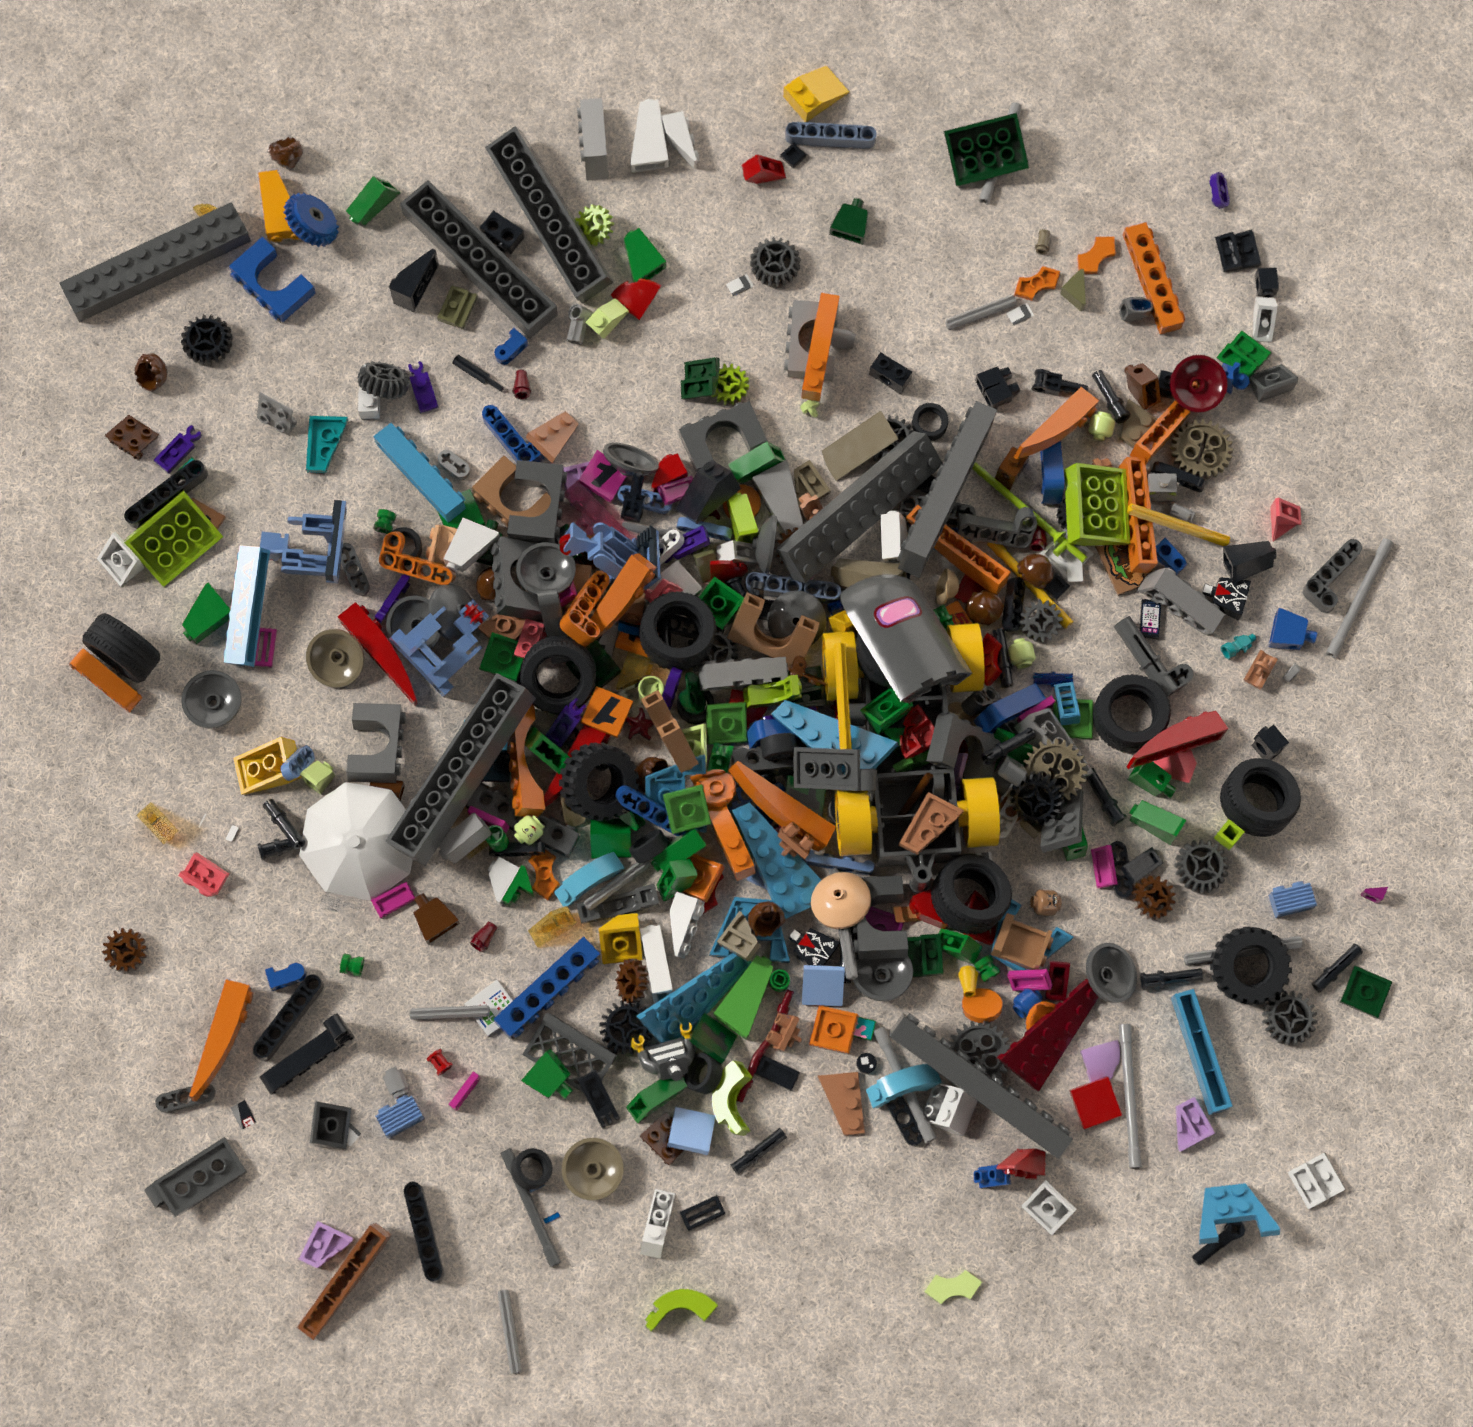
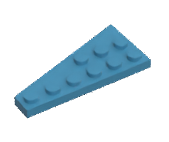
[771,700,898,774]
[730,802,821,919]
[636,953,751,1043]

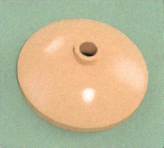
[811,872,871,929]

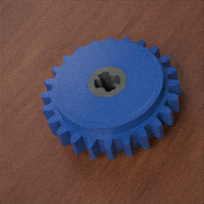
[283,192,339,247]

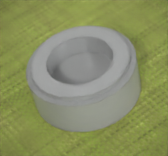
[1282,663,1301,682]

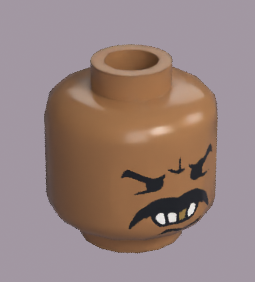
[1030,889,1062,916]

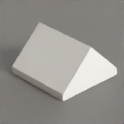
[97,532,144,587]
[1021,1180,1077,1235]

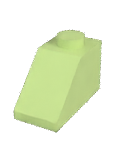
[586,299,629,339]
[300,760,335,795]

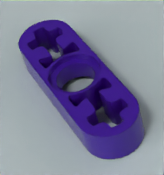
[662,667,683,710]

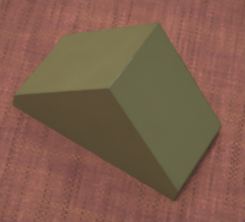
[1060,269,1086,311]
[691,545,716,583]

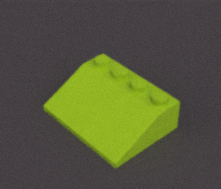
[1064,463,1130,546]
[124,490,223,587]

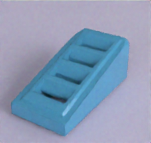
[1054,682,1081,725]

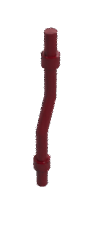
[736,989,794,1103]

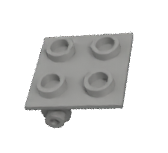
[257,392,297,435]

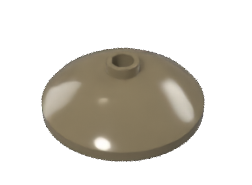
[306,629,364,688]
[562,1138,624,1201]

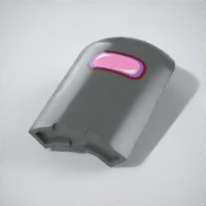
[840,574,972,704]

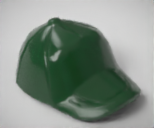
[679,672,706,714]

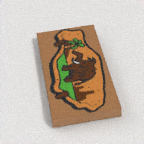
[1095,545,1148,596]

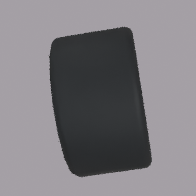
[760,733,797,761]

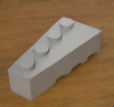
[577,98,609,180]
[1137,568,1225,635]
[698,657,788,691]
[1014,708,1094,786]

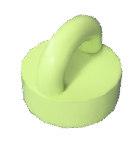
[800,400,820,418]

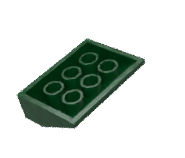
[944,113,1029,187]

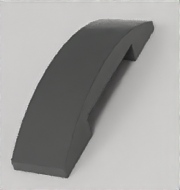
[577,884,659,924]

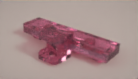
[565,481,632,538]

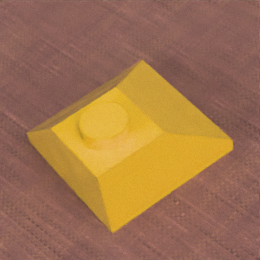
[598,913,643,964]

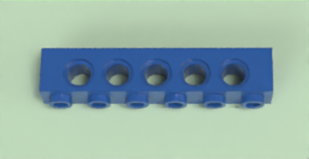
[493,936,600,1039]

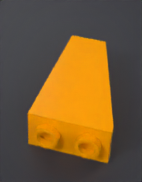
[258,170,300,242]

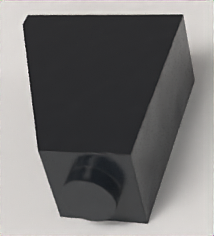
[1223,541,1277,583]

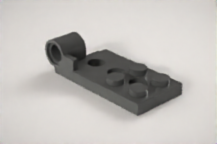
[793,747,877,791]
[1040,778,1084,853]
[144,1137,247,1218]

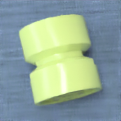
[638,676,664,702]

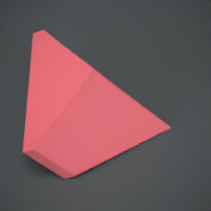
[1270,497,1301,541]
[1154,749,1197,783]

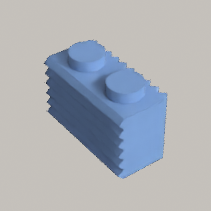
[1268,881,1317,918]
[376,1095,425,1139]

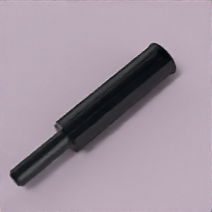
[452,354,504,392]

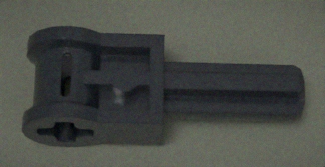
[1032,369,1088,396]
[620,471,646,523]
[1192,1222,1245,1266]

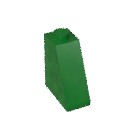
[346,176,400,225]
[624,228,666,282]
[728,442,786,484]
[182,582,230,644]
[525,726,570,774]
[1129,800,1186,845]
[650,829,706,873]
[626,1077,687,1124]

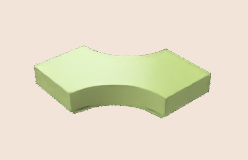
[924,1270,982,1304]

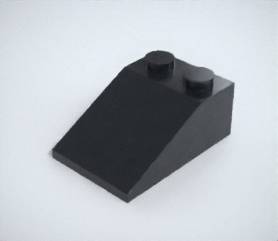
[389,248,439,312]
[676,460,741,524]

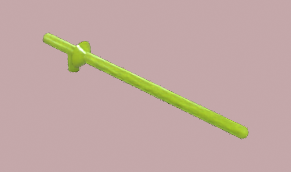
[972,462,1088,563]

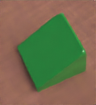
[619,809,646,831]

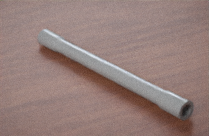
[1326,538,1393,659]
[1119,1024,1142,1168]

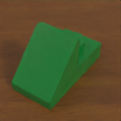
[502,865,534,907]

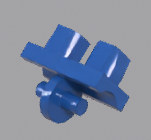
[1222,362,1249,394]
[973,1165,1011,1188]

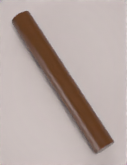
[898,772,933,815]

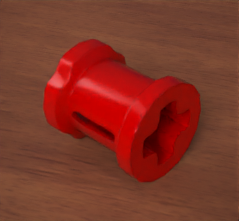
[426,1048,453,1076]

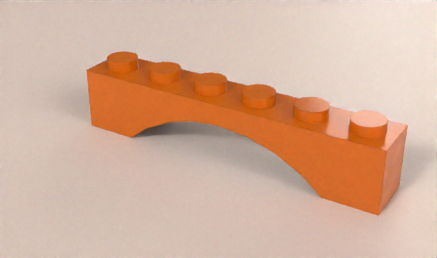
[507,704,545,818]

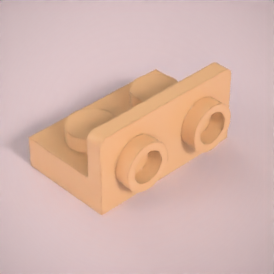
[426,524,458,566]

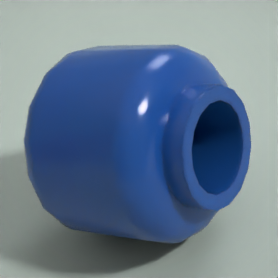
[1013,988,1043,1018]

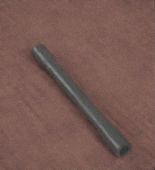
[500,1148,561,1267]

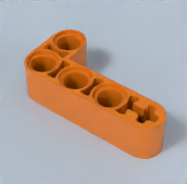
[379,531,456,585]
[560,570,610,646]
[69,648,143,713]

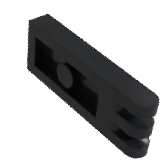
[577,1070,620,1128]

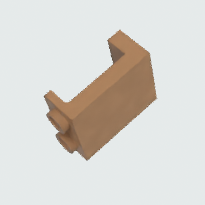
[991,913,1054,970]

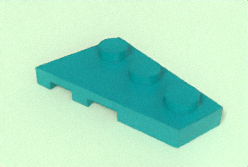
[306,416,349,473]

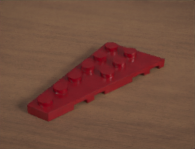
[997,979,1099,1092]

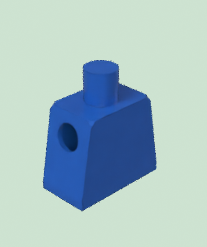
[1268,608,1317,650]

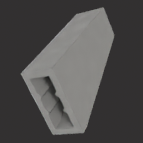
[752,460,803,534]

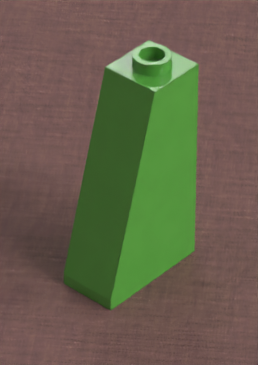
[713,955,773,1040]

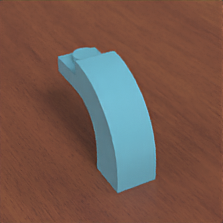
[554,852,625,908]
[866,1064,942,1108]

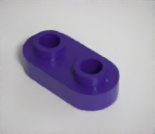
[1209,172,1230,209]

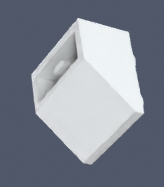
[923,1083,978,1136]

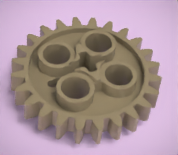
[1170,418,1234,479]
[1024,738,1088,800]

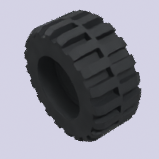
[559,743,639,821]
[1210,927,1292,1005]

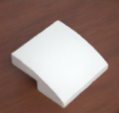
[649,560,702,596]
[1288,1153,1345,1209]

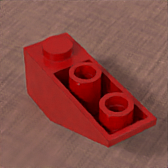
[997,1149,1046,1180]

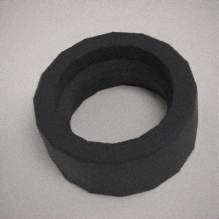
[912,403,949,441]
[387,527,423,566]
[677,689,714,725]
[629,829,669,864]
[684,1053,722,1094]
[511,1148,553,1190]

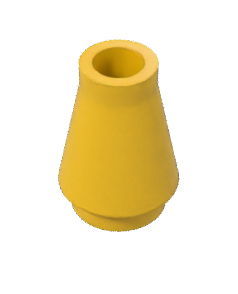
[958,966,978,997]

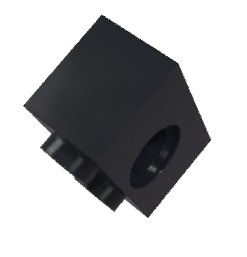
[869,352,913,394]
[1251,724,1289,760]

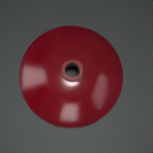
[1170,355,1227,413]

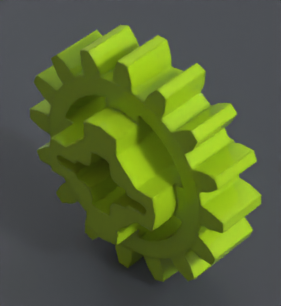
[575,204,614,246]
[711,363,749,405]

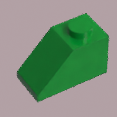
[656,859,698,901]
[938,928,982,964]

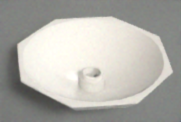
[299,782,413,901]

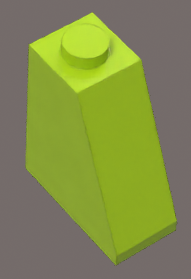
[727,493,758,544]

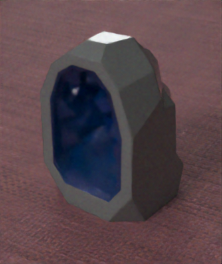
[1119,297,1154,322]

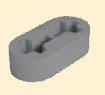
[437,450,470,480]

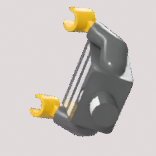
[631,1022,695,1081]

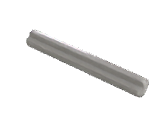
[945,295,1017,330]
[584,861,650,911]
[410,1005,490,1020]
[498,1290,522,1374]

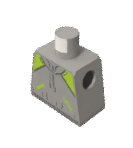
[1147,473,1177,502]

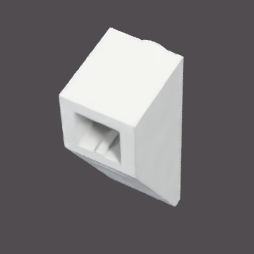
[661,111,699,169]
[670,892,705,959]
[640,1189,675,1259]

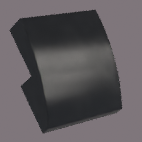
[1215,229,1262,272]

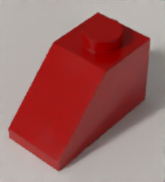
[741,154,786,184]
[651,453,688,493]
[909,889,949,929]

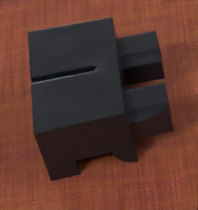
[975,366,1020,409]

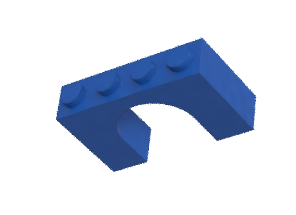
[229,237,316,323]

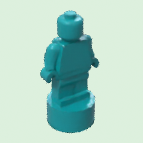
[1221,634,1257,659]

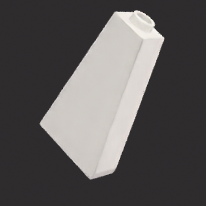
[631,99,668,172]
[640,925,673,1004]

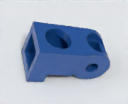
[494,328,529,365]
[1156,537,1187,575]
[265,963,306,991]

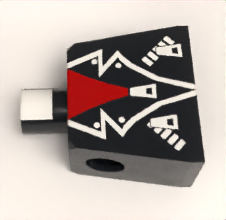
[1202,577,1251,620]
[788,928,839,966]

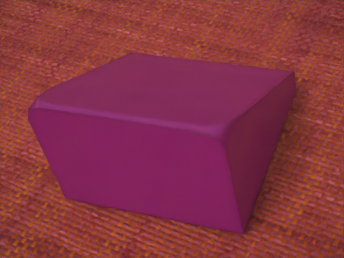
[1360,887,1388,904]

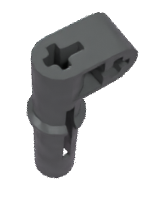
[1114,616,1194,697]

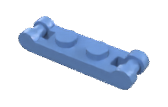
[802,850,874,875]

